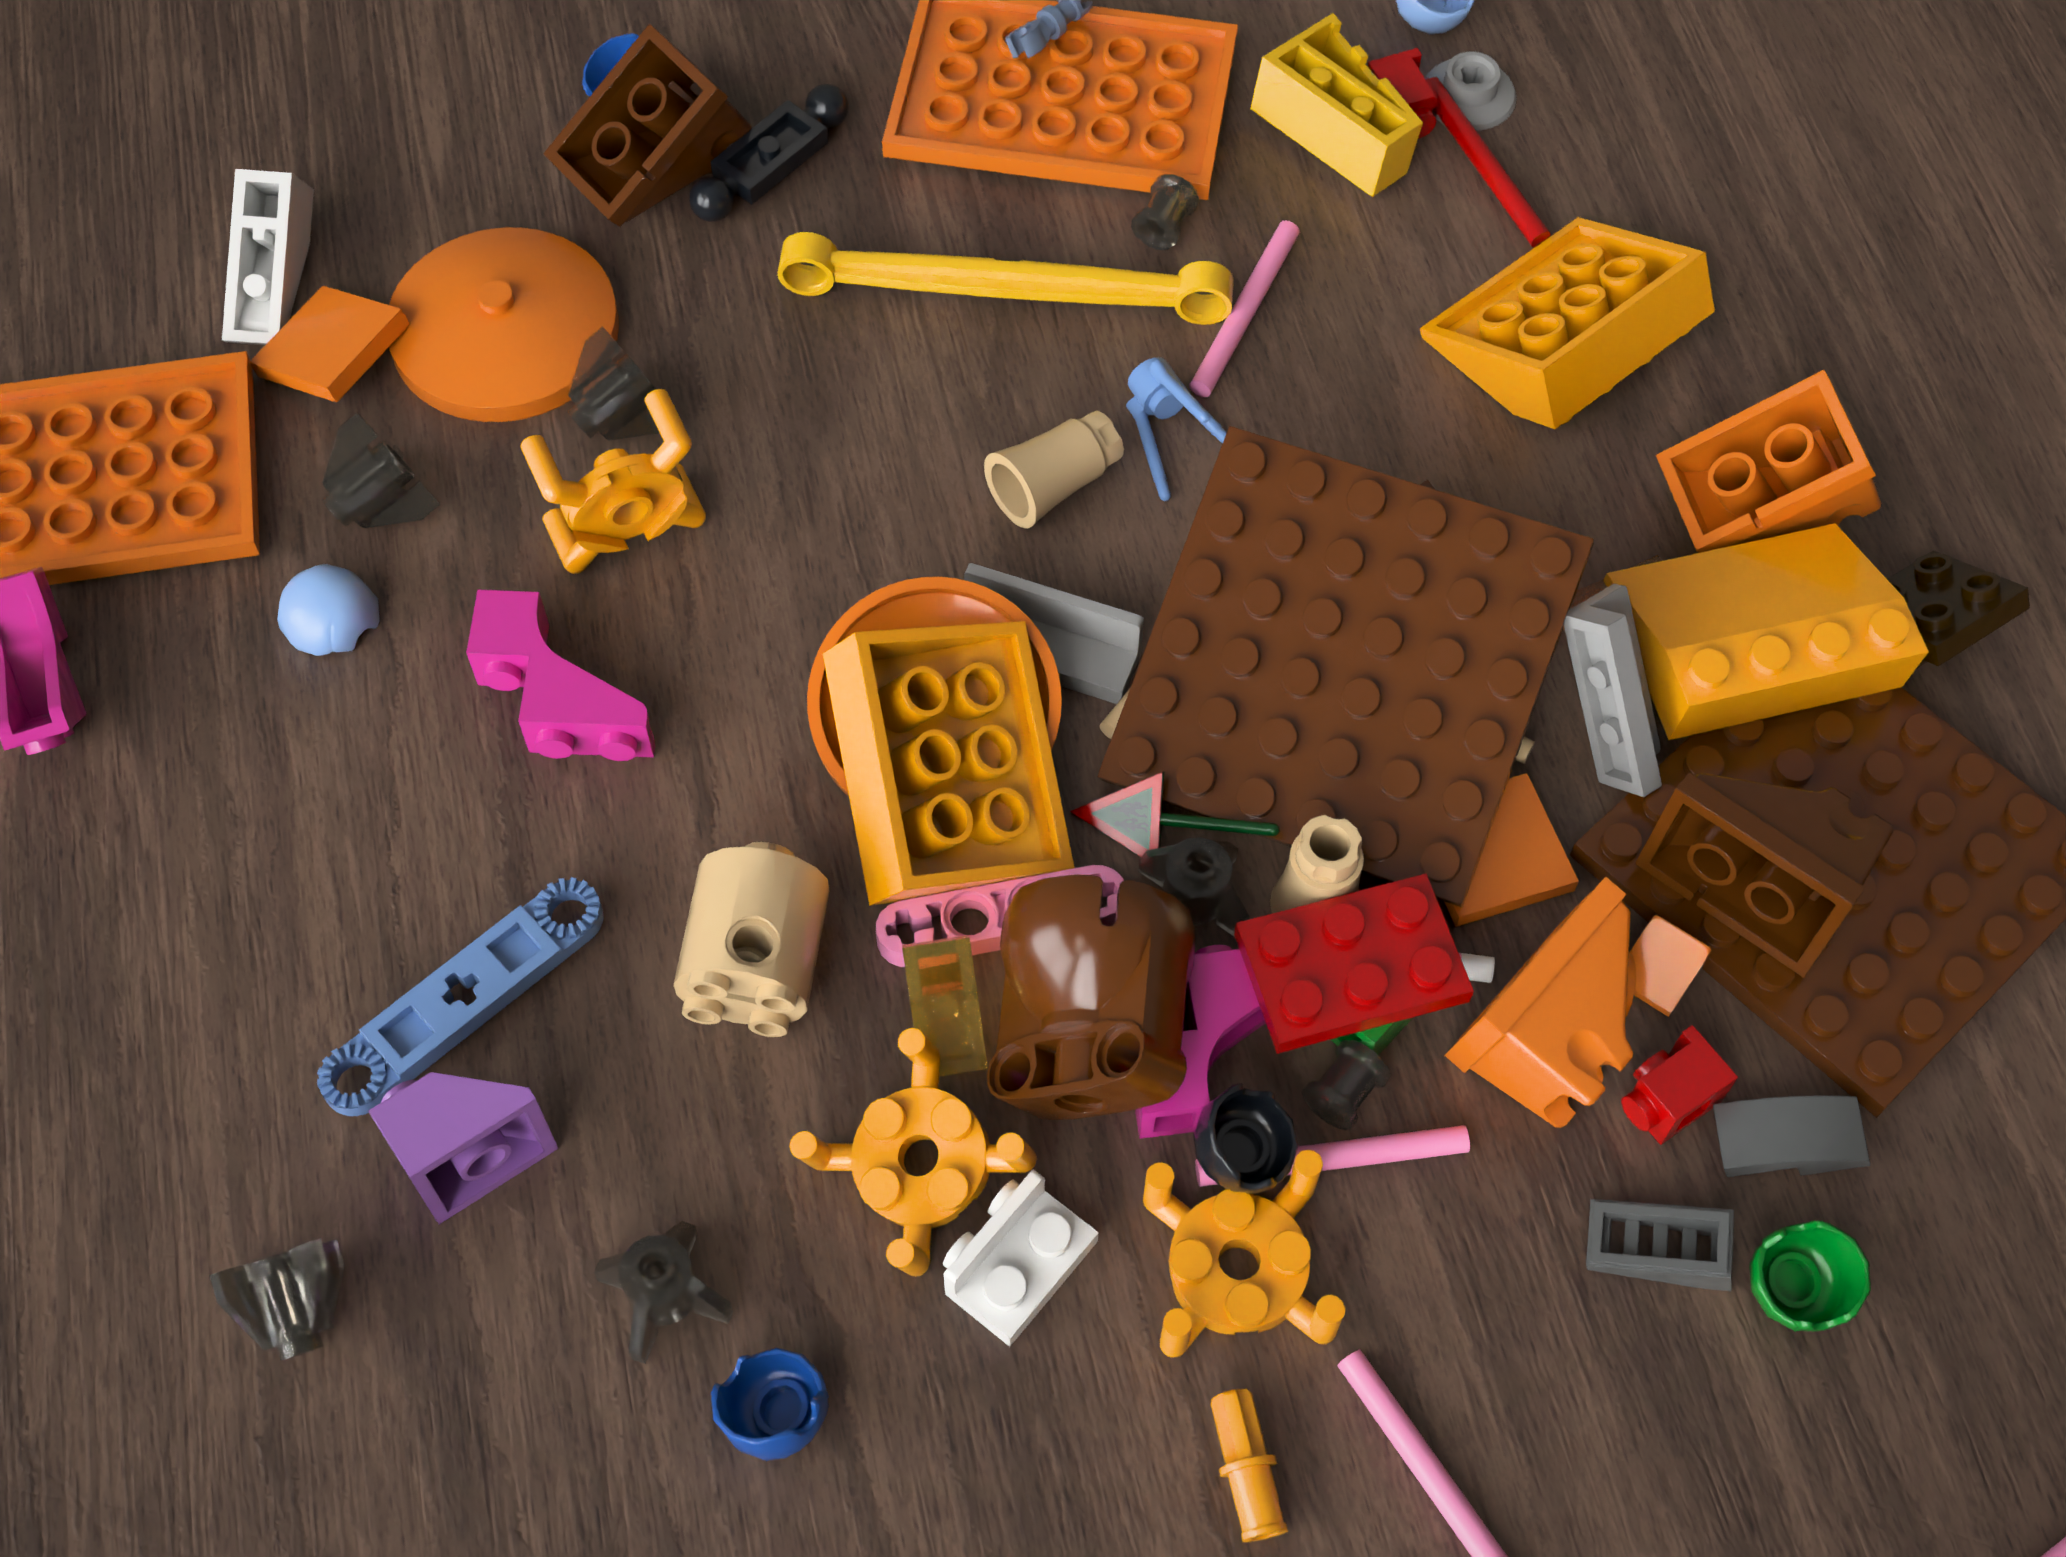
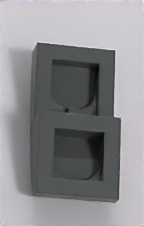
[1713,1096,1871,1178]

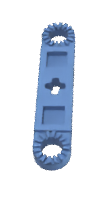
[317,877,604,1116]

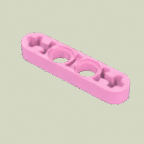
[876,865,1124,967]

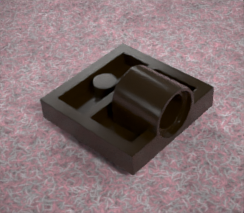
[1887,551,2030,669]

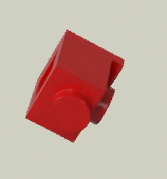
[1367,48,1437,139]
[1621,1025,1738,1145]

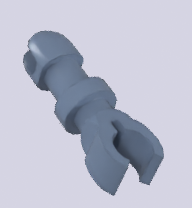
[1005,0,1093,59]

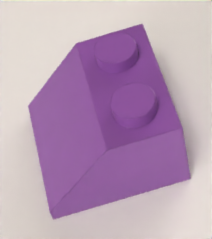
[368,1072,558,1224]

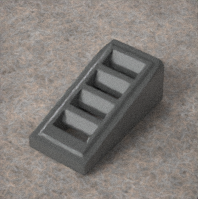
[1586,1199,1734,1291]

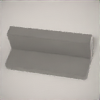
[964,563,1144,704]
[1564,584,1662,797]

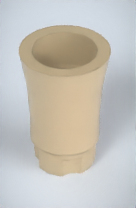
[984,411,1124,529]
[1270,815,1364,913]

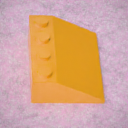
[1420,217,1715,429]
[1604,523,1929,740]
[823,621,1075,906]

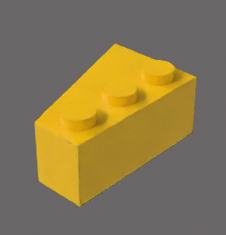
[1250,13,1423,197]

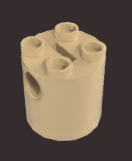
[673,842,830,1037]

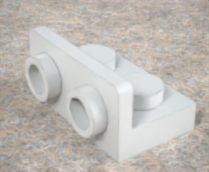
[943,1169,1099,1347]

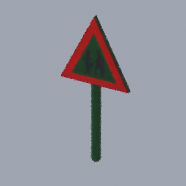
[1070,772,1280,868]

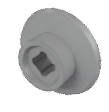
[1425,51,1517,131]

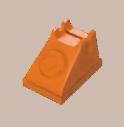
[1656,369,1881,553]
[1444,876,1636,1128]

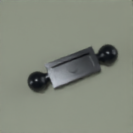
[689,84,849,222]

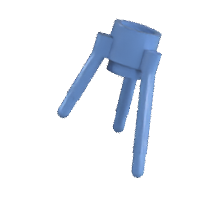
[1126,357,1227,501]

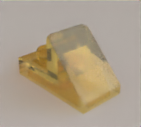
[902,935,988,1076]

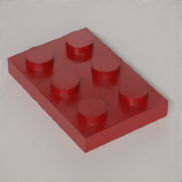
[1234,873,1474,1054]

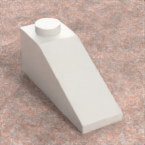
[222,169,314,345]

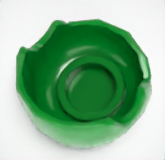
[1749,1220,1871,1332]

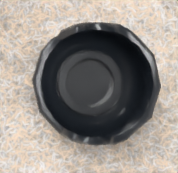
[1193,1083,1299,1194]

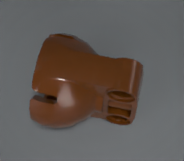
[987,874,1196,1120]

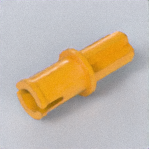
[1210,1389,1288,1543]

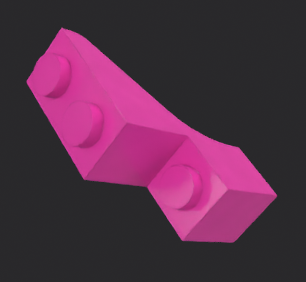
[0,566,86,755]
[466,590,655,761]
[1135,945,1266,1139]

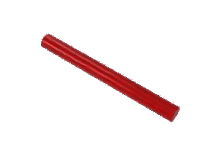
[1430,77,1551,248]

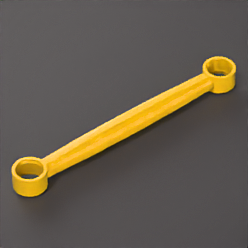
[778,232,1233,325]

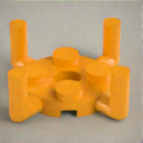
[520,389,706,574]
[790,1028,1037,1276]
[1143,1150,1345,1357]

